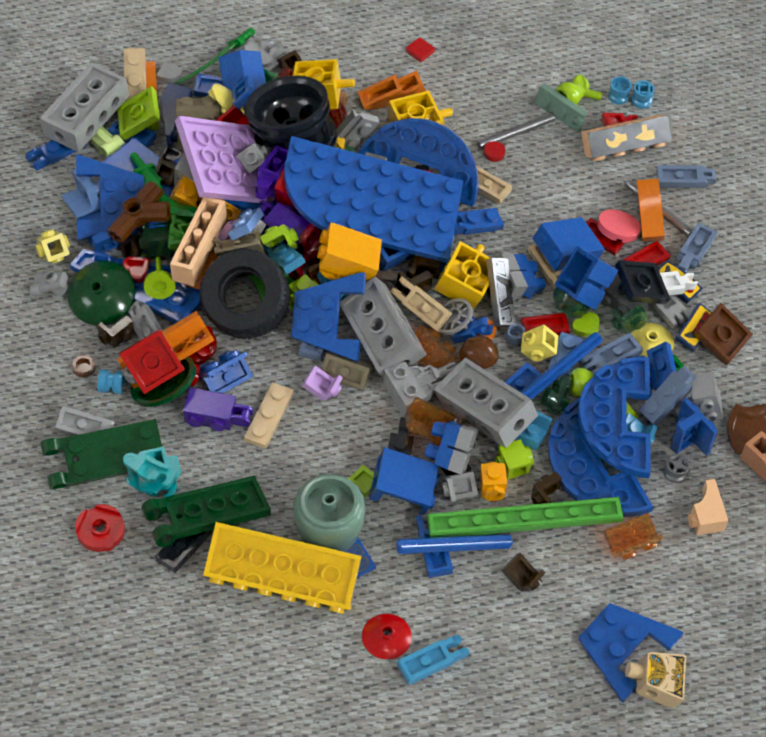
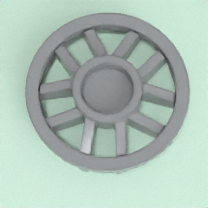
[439,298,473,336]

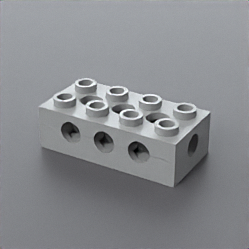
[40,62,129,152]
[340,276,427,377]
[433,358,538,448]

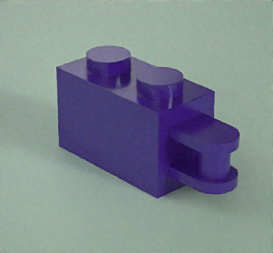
[255,145,288,200]
[260,200,310,254]
[183,388,253,431]

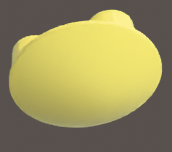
[208,84,245,115]

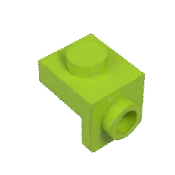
[260,224,299,249]

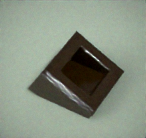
[277,50,302,76]
[155,158,177,187]
[120,235,145,258]

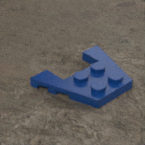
[76,155,144,241]
[291,272,366,362]
[578,603,683,703]

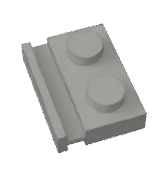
[336,110,380,149]

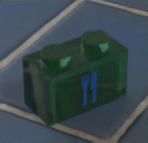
[139,213,174,258]

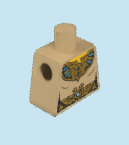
[625,652,686,708]

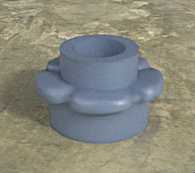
[504,324,526,345]

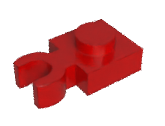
[601,113,638,126]

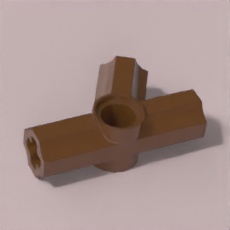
[106,181,171,243]

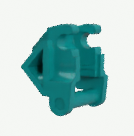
[123,446,182,497]

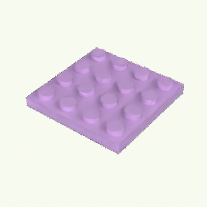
[175,116,275,204]

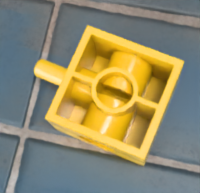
[293,59,355,109]
[388,91,453,125]
[434,241,490,310]

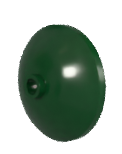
[68,261,135,326]
[131,356,196,407]

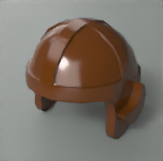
[459,336,499,369]

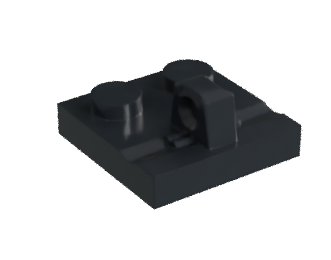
[615,260,671,304]

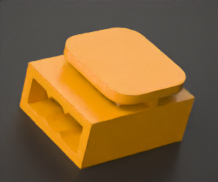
[317,222,382,282]

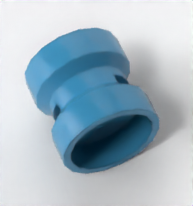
[608,76,631,105]
[631,80,655,109]
[97,369,125,395]

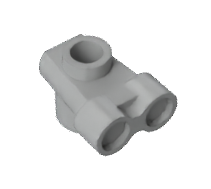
[30,270,69,296]

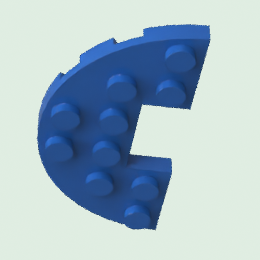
[358,118,479,206]
[578,357,651,479]
[548,397,654,517]

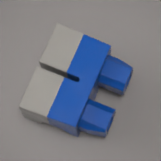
[500,254,546,301]
[424,421,479,475]

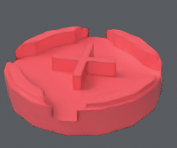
[597,209,641,243]

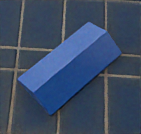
[219,50,266,117]

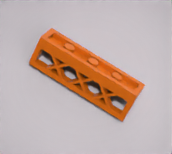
[117,311,214,389]

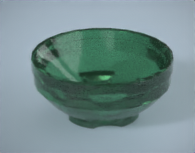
[553,287,591,318]

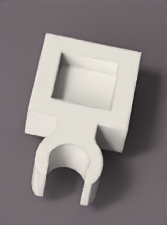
[660,271,698,295]

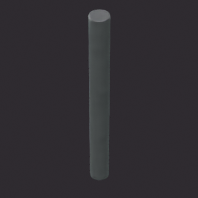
[477,113,555,149]
[624,179,693,237]

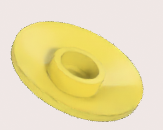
[631,323,674,357]

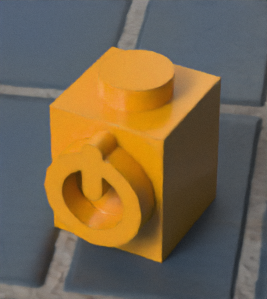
[479,462,507,502]

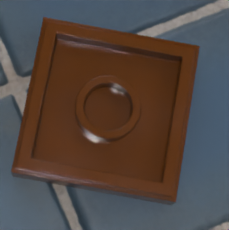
[693,303,753,365]

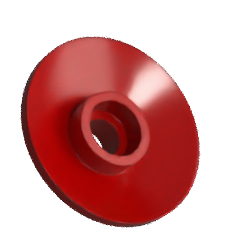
[362,614,412,660]

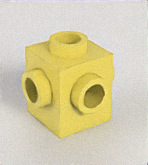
[35,229,70,263]
[521,325,558,362]

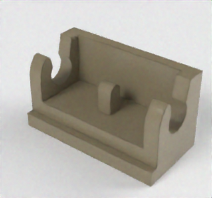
[213,229,264,258]

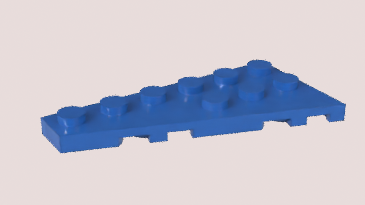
[70,249,202,324]

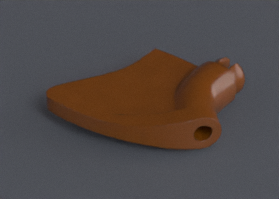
[727,403,766,455]

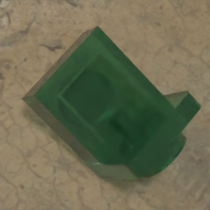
[611,304,649,334]

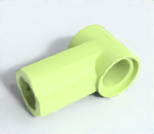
[89,126,125,157]

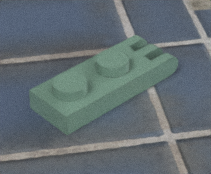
[534,83,587,132]

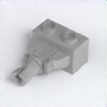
[383,361,456,418]
[670,372,723,422]

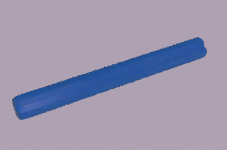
[521,332,603,400]
[396,534,513,554]

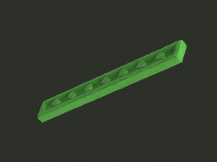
[427,497,623,538]

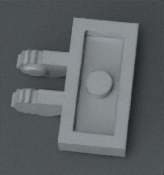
[236,38,284,72]

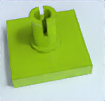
[117,86,160,140]

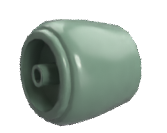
[294,474,366,552]

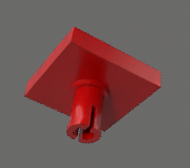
[119,328,185,394]

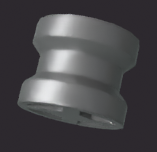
[664,454,690,483]

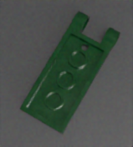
[40,419,162,490]
[141,475,271,547]

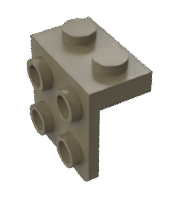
[176,96,220,148]

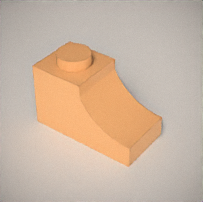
[688,479,728,535]

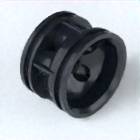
[245,76,338,153]

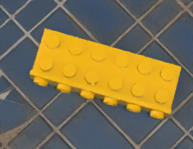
[203,522,362,614]

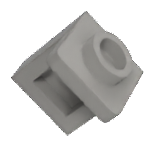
[237,143,270,173]
[442,471,478,502]

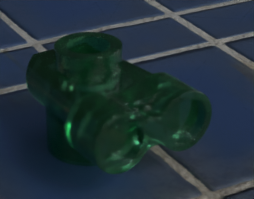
[540,376,573,415]

